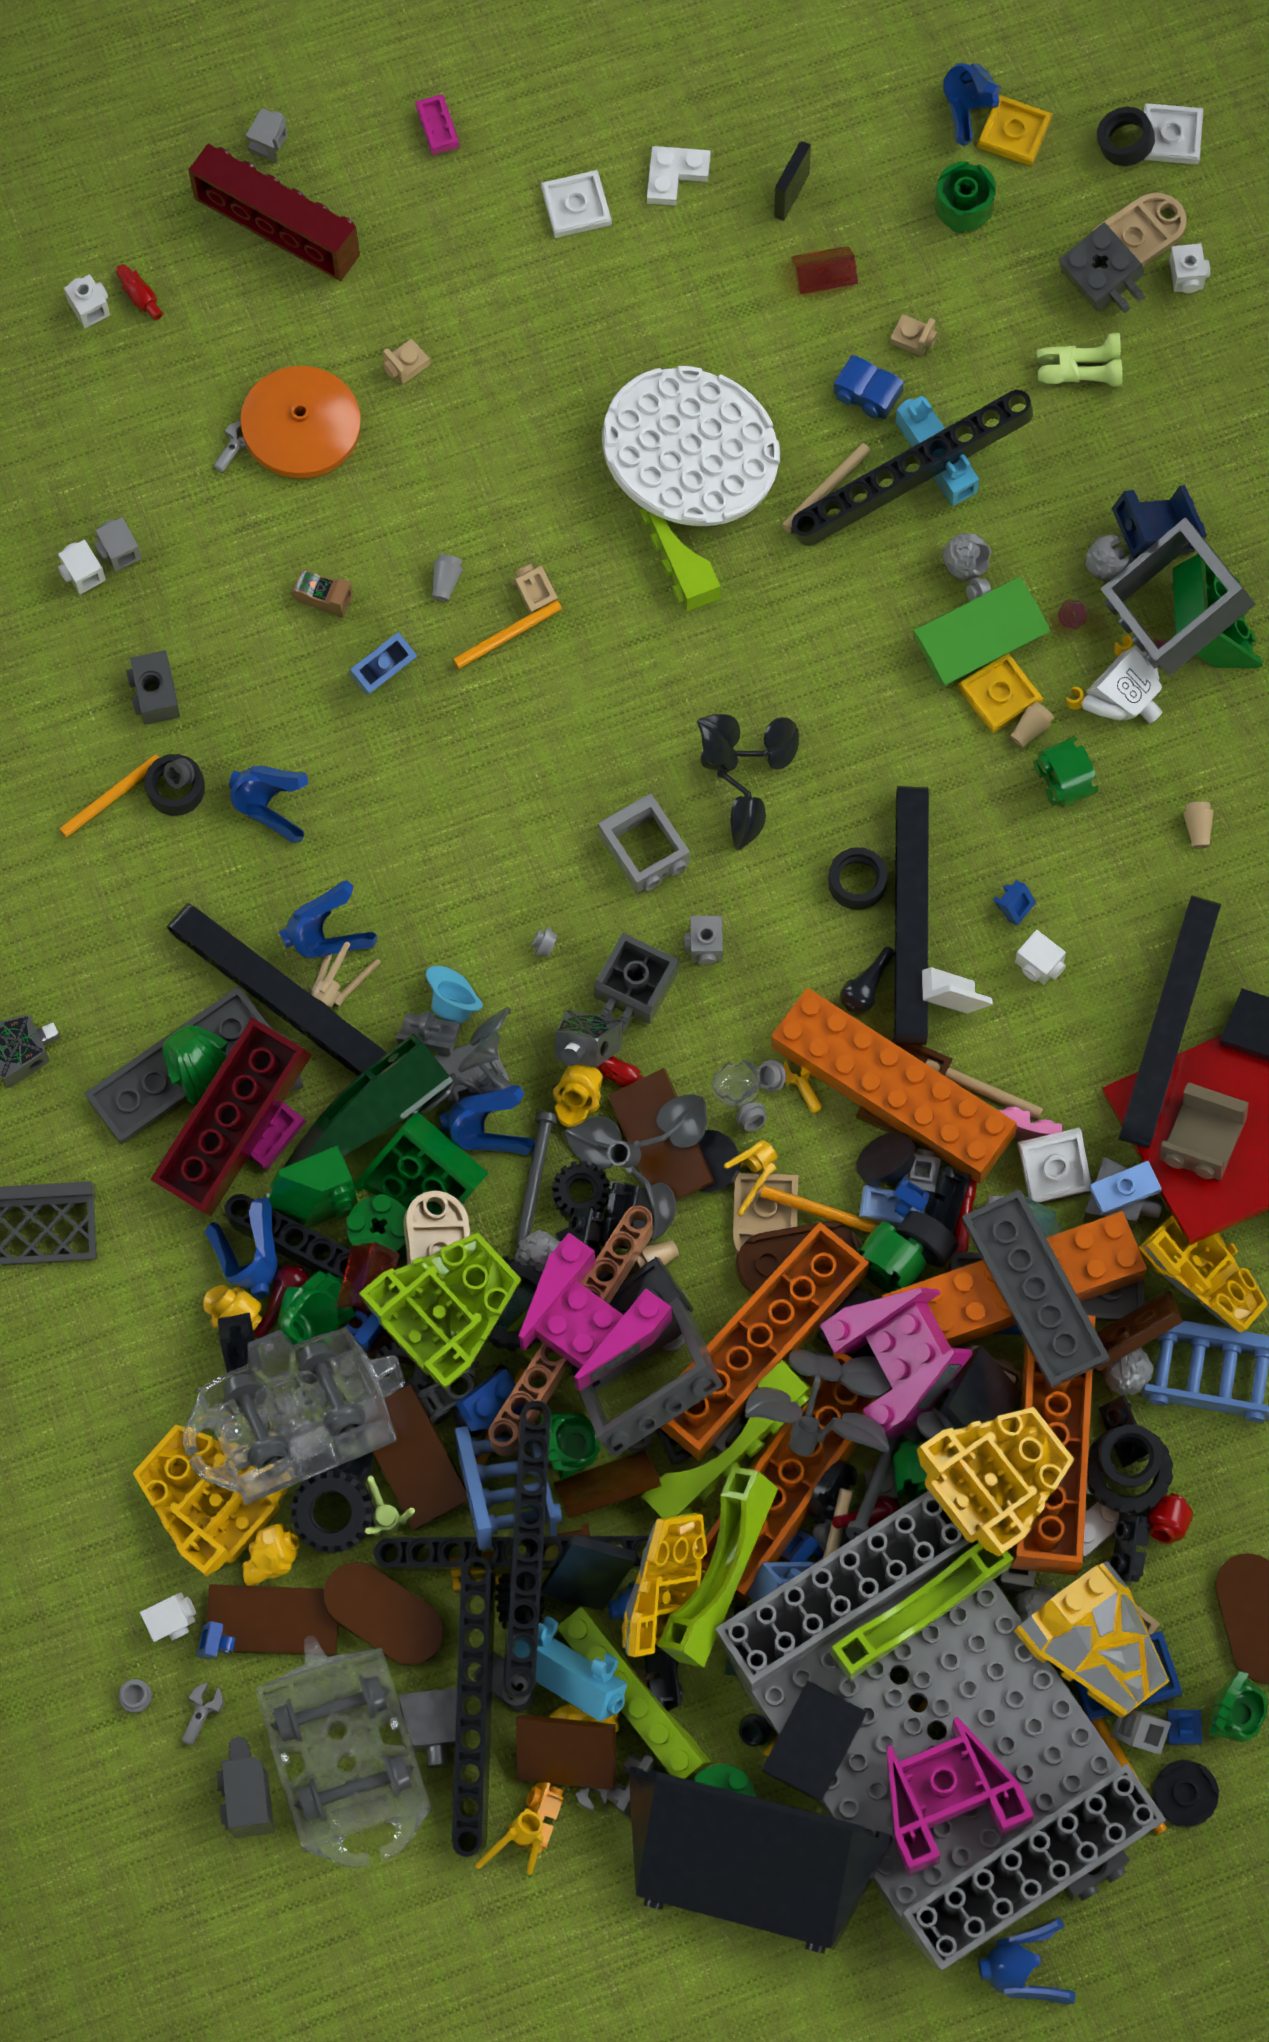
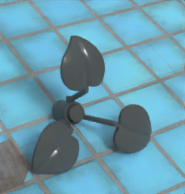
[418,1007,513,1116]
[565,1094,707,1240]
[745,1349,889,1456]
[836,1356,961,1441]

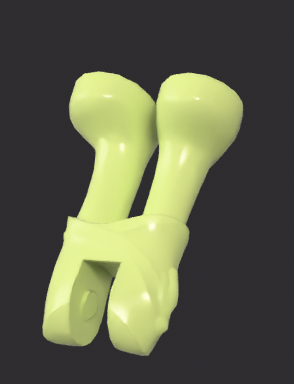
[1036,333,1123,387]

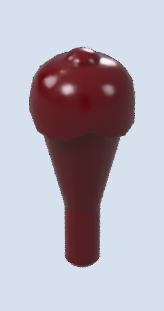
[254,1265,309,1340]
[832,1495,901,1529]

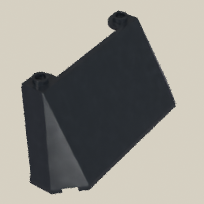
[629,1766,894,1954]

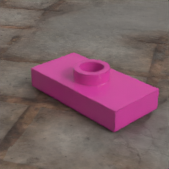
[415,94,460,156]
[249,1102,307,1170]

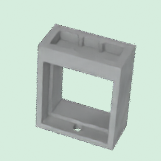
[598,793,690,893]

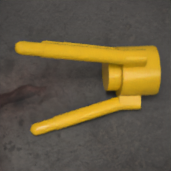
[724,1140,777,1216]
[475,1809,545,1875]

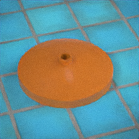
[241,366,361,479]

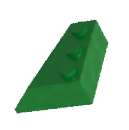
[1172,554,1263,668]
[354,1112,489,1215]
[264,1145,358,1228]

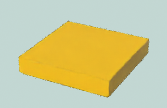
[977,95,1053,166]
[957,653,1043,734]

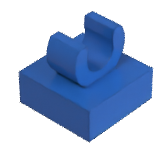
[993,880,1036,925]
[894,1177,930,1218]
[345,1311,385,1354]
[781,1529,823,1562]
[196,1621,236,1660]
[1166,1710,1202,1745]

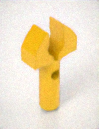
[783,1061,822,1113]

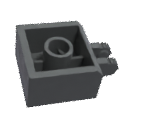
[1058,222,1145,313]
[594,933,679,1033]
[217,1736,274,1838]

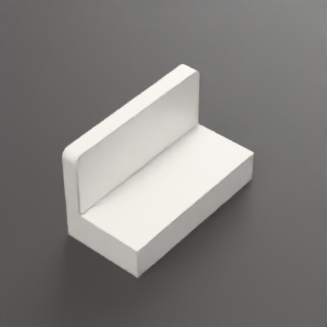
[922,967,993,1014]

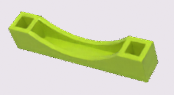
[638,506,721,611]
[642,1360,812,1518]
[657,1466,778,1668]
[830,1542,1013,1681]
[557,1606,712,1780]

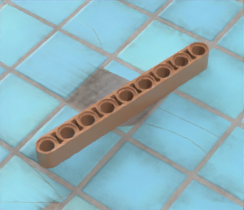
[488,1205,654,1456]

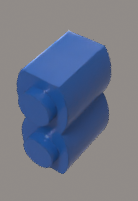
[834,355,904,419]

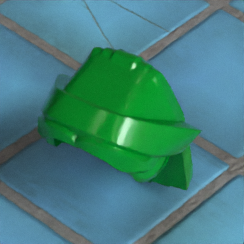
[162,1025,228,1105]
[278,1271,356,1351]
[540,1411,600,1480]
[1209,1670,1268,1742]

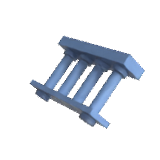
[1141,1320,1269,1423]
[455,1424,562,1550]

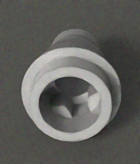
[431,554,463,602]

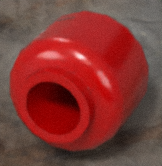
[1147,1493,1193,1544]

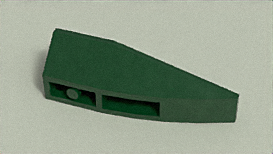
[283,1033,453,1168]

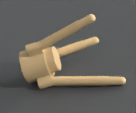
[310,941,381,1009]

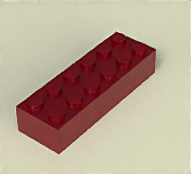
[188,143,360,282]
[150,1017,312,1217]

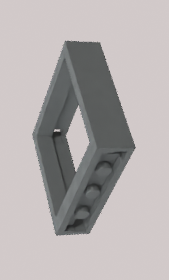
[1100,517,1256,676]
[571,1297,723,1457]

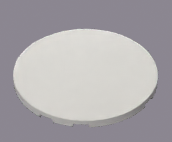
[602,366,780,526]

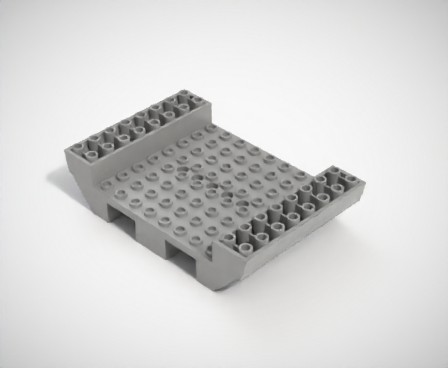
[715,1490,1166,1971]

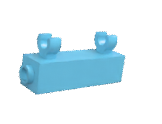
[895,396,979,506]
[513,1616,627,1721]

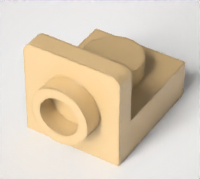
[890,314,938,357]
[382,339,431,385]
[510,563,558,612]

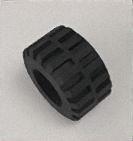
[290,1470,375,1553]

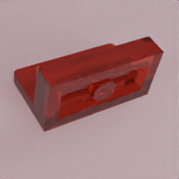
[791,246,858,294]
[337,1242,399,1313]

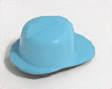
[426,966,483,1024]

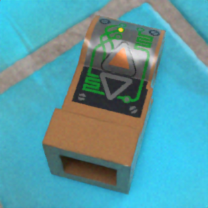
[291,570,353,618]

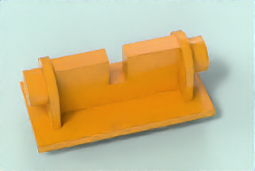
[515,1782,564,1854]

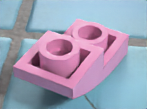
[998,1107,1062,1141]

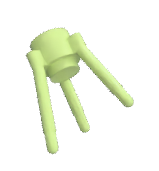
[365,1476,415,1537]

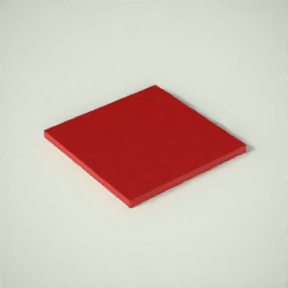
[1102,1035,1269,1245]

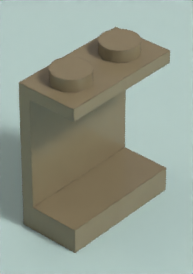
[1160,1082,1248,1181]

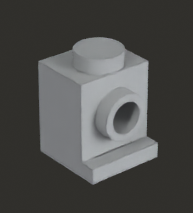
[1111,1709,1171,1754]

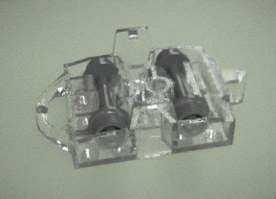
[182,1327,405,1505]
[255,1636,432,1868]

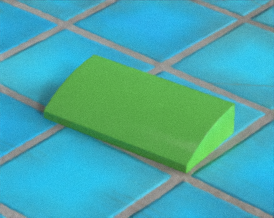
[912,576,1050,685]

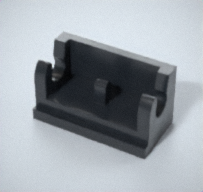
[218,1313,261,1382]

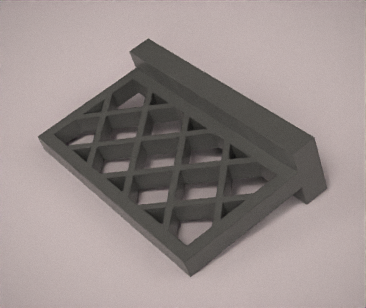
[0,1181,97,1265]

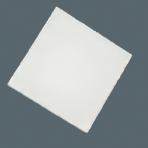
[1142,103,1203,165]
[541,170,612,238]
[1017,1128,1091,1205]

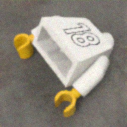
[1066,635,1163,724]

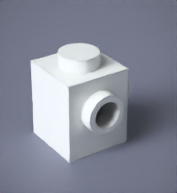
[1169,244,1210,293]
[64,274,110,329]
[58,539,106,595]
[1015,929,1066,985]
[140,1592,196,1642]

